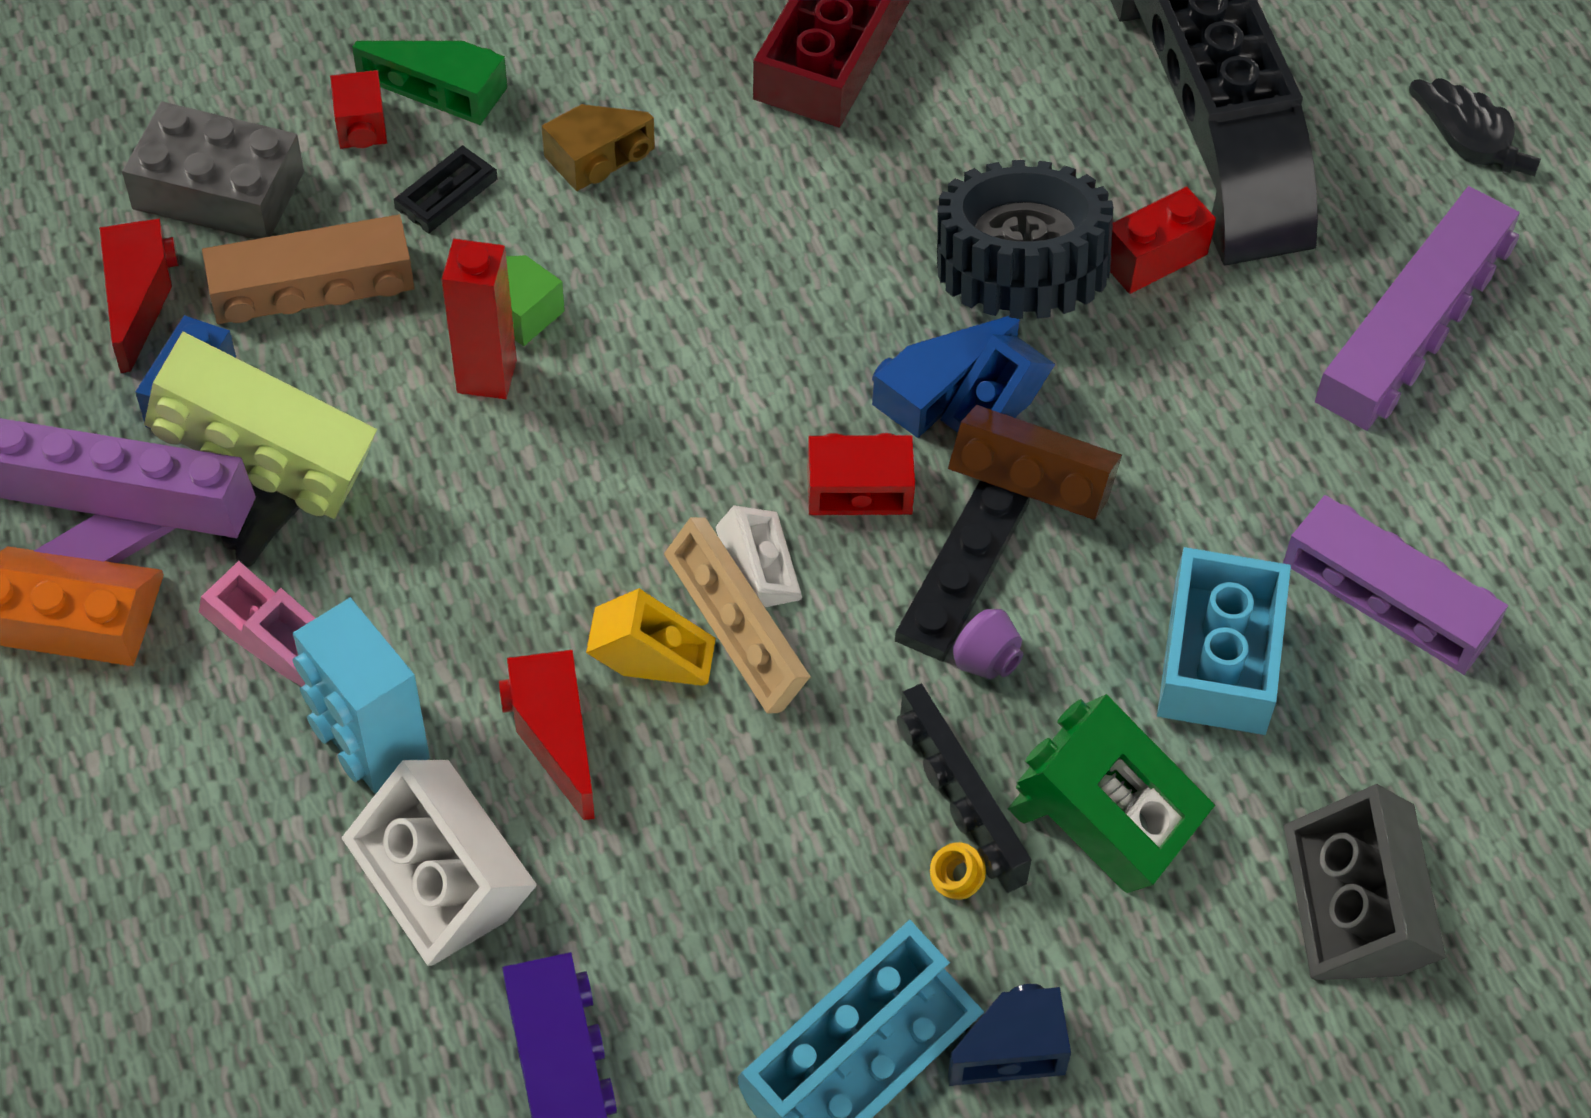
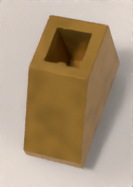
[542,104,655,191]

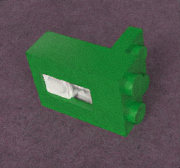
[1007,694,1215,893]

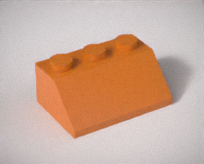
[0,546,164,667]

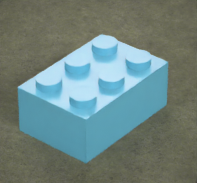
[1157,547,1291,735]
[293,597,430,794]

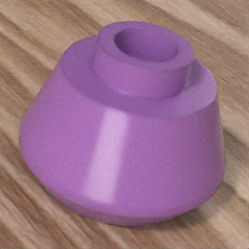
[953,609,1023,679]

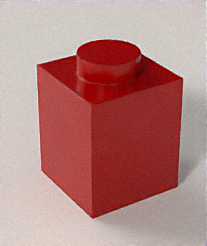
[330,70,388,149]

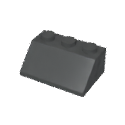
[1284,784,1446,980]

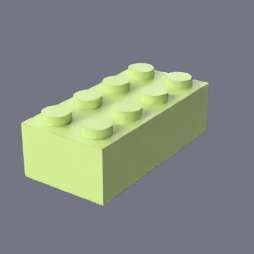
[144,331,377,519]

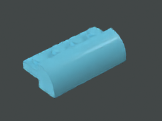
[738,919,984,1118]

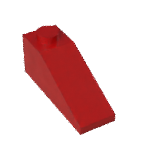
[99,218,179,373]
[498,650,595,820]

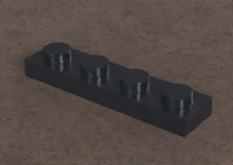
[895,480,1030,662]
[897,683,1032,893]

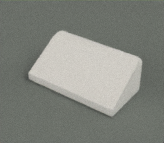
[716,505,802,607]

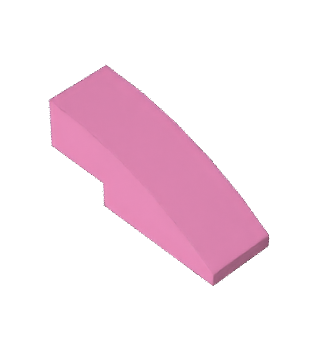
[199,561,315,687]

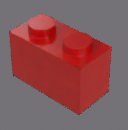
[1110,186,1216,294]
[807,433,915,515]

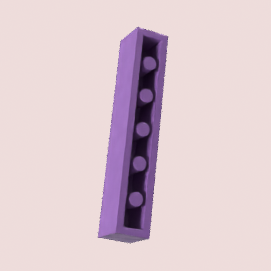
[1315,186,1520,431]
[0,418,256,538]

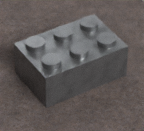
[122,101,304,239]

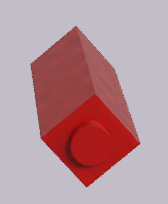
[442,238,517,400]

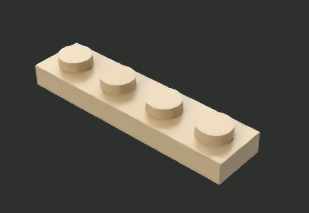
[664,517,811,714]

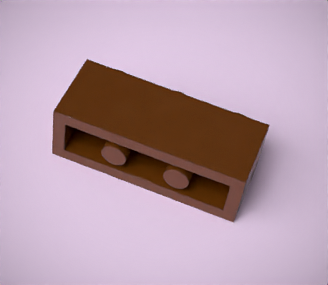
[948,405,1122,520]

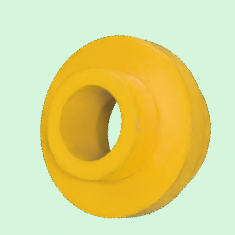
[930,842,986,900]

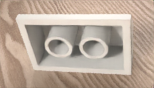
[342,760,537,966]

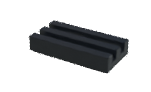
[393,145,498,234]

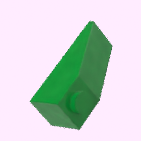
[352,41,508,125]

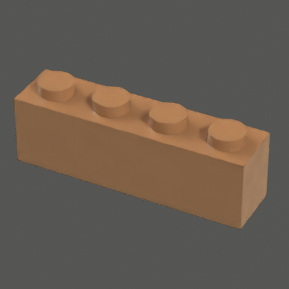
[202,214,415,324]

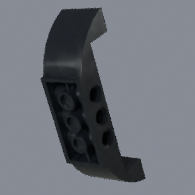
[1110,0,1318,266]

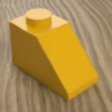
[586,588,716,686]

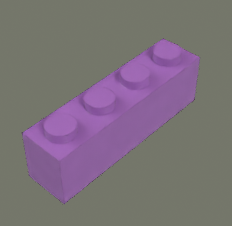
[1283,495,1508,675]

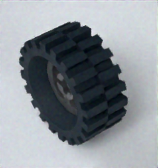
[937,160,1114,319]

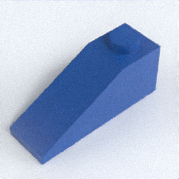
[872,316,1020,438]

